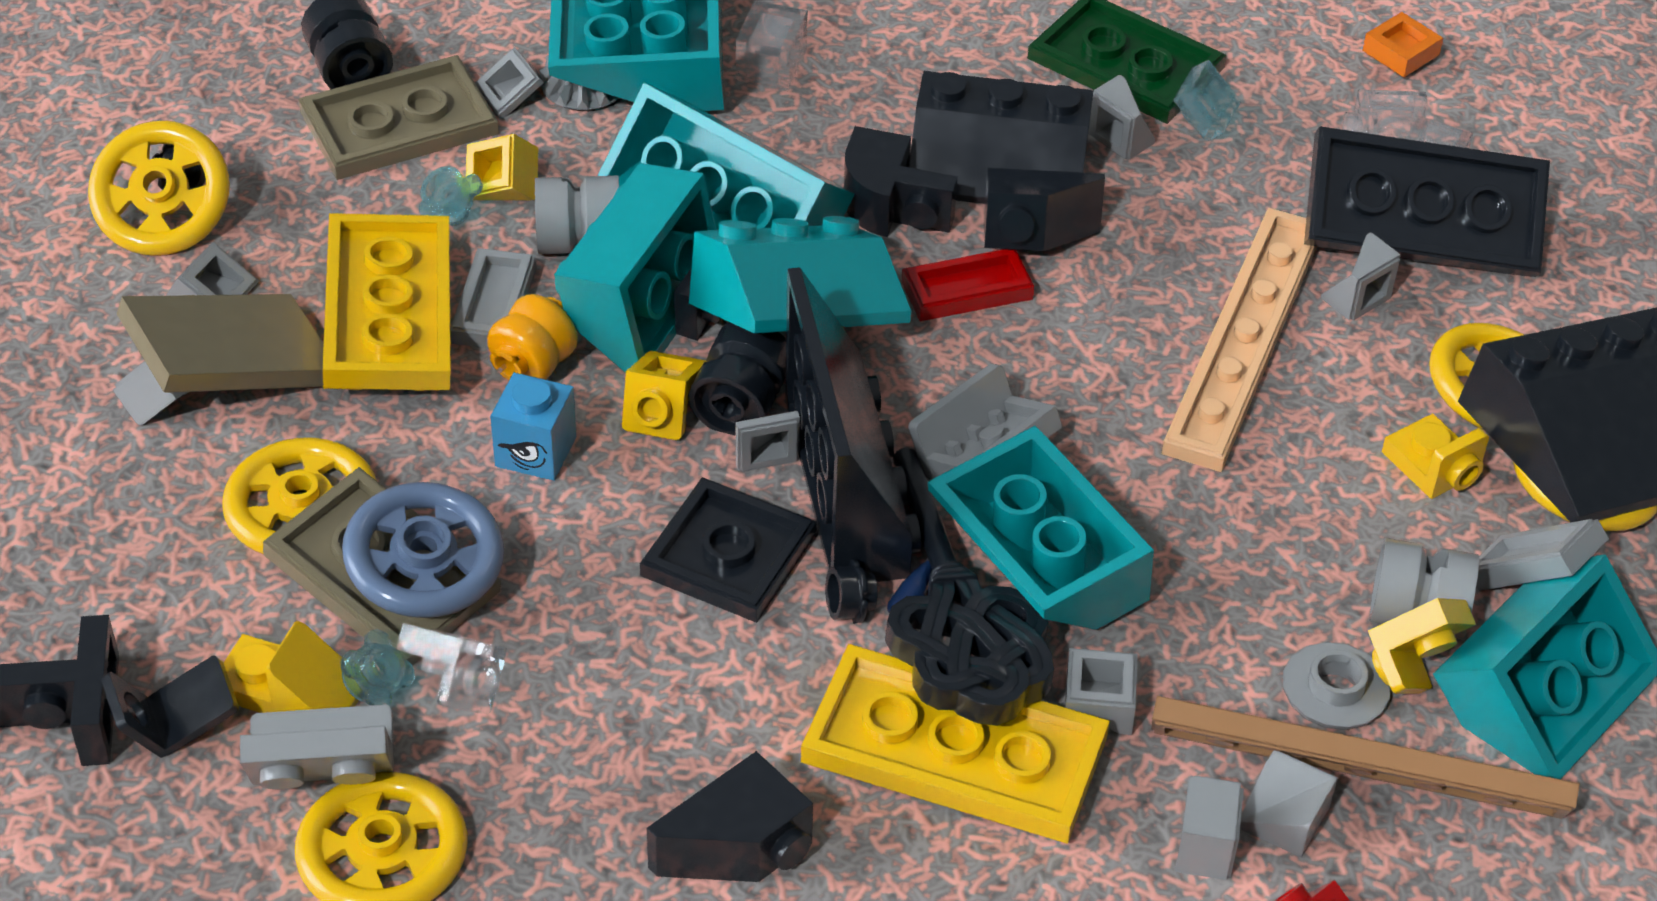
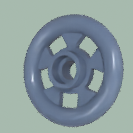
[342,482,504,618]

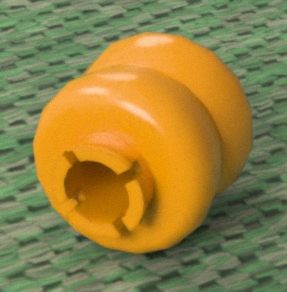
[487,294,578,380]

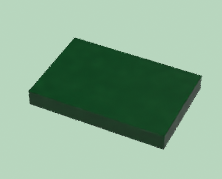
[1027,0,1226,124]

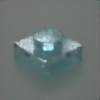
[1173,60,1241,141]

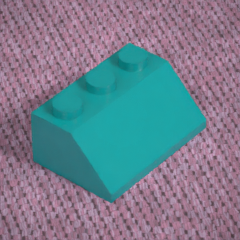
[554,163,716,373]
[689,216,911,333]
[928,425,1154,630]
[1433,554,1657,779]

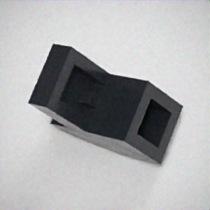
[844,126,958,237]

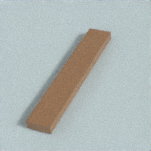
[1151,696,1580,819]

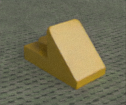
[224,620,367,713]

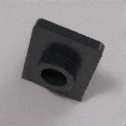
[101,656,239,758]

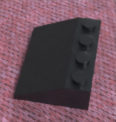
[785,267,921,582]
[1458,307,1657,523]

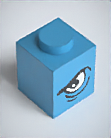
[490,372,577,481]

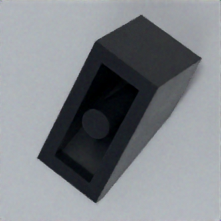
[984,168,1105,251]
[646,751,813,882]

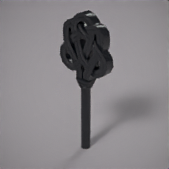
[885,447,1054,726]

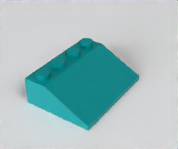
[548,0,724,111]

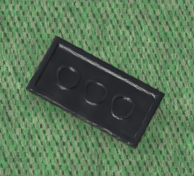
[1304,126,1550,277]

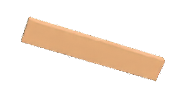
[1161,208,1317,472]

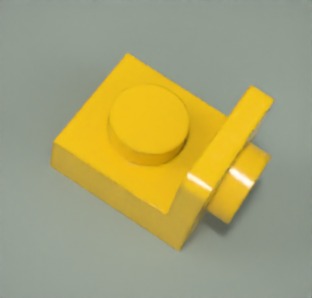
[622,351,707,440]
[1382,413,1489,499]
[1368,598,1476,694]

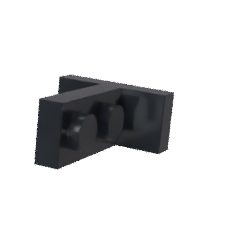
[0,615,119,766]

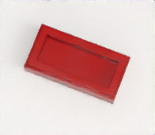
[901,249,1034,322]

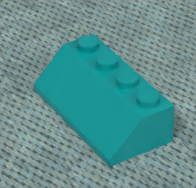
[597,83,855,230]

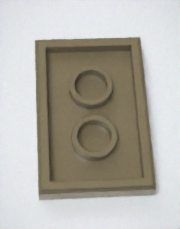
[298,55,499,180]
[117,294,324,393]
[263,467,501,671]

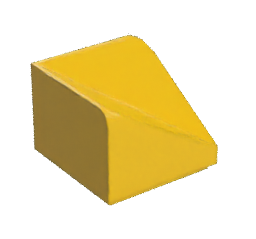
[465,134,539,201]

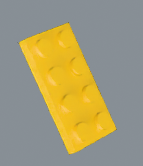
[323,213,451,391]
[801,644,1110,844]

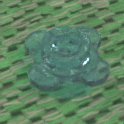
[419,166,483,226]
[340,629,415,706]

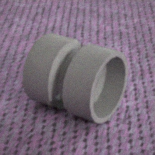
[535,175,619,254]
[1369,537,1479,639]

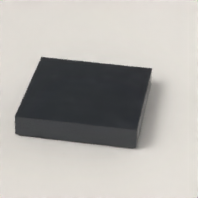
[640,477,817,623]

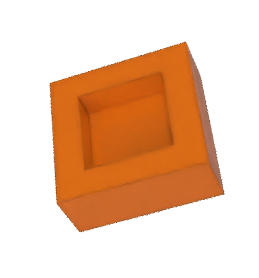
[1362,12,1443,77]

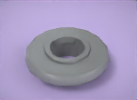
[1283,642,1390,730]

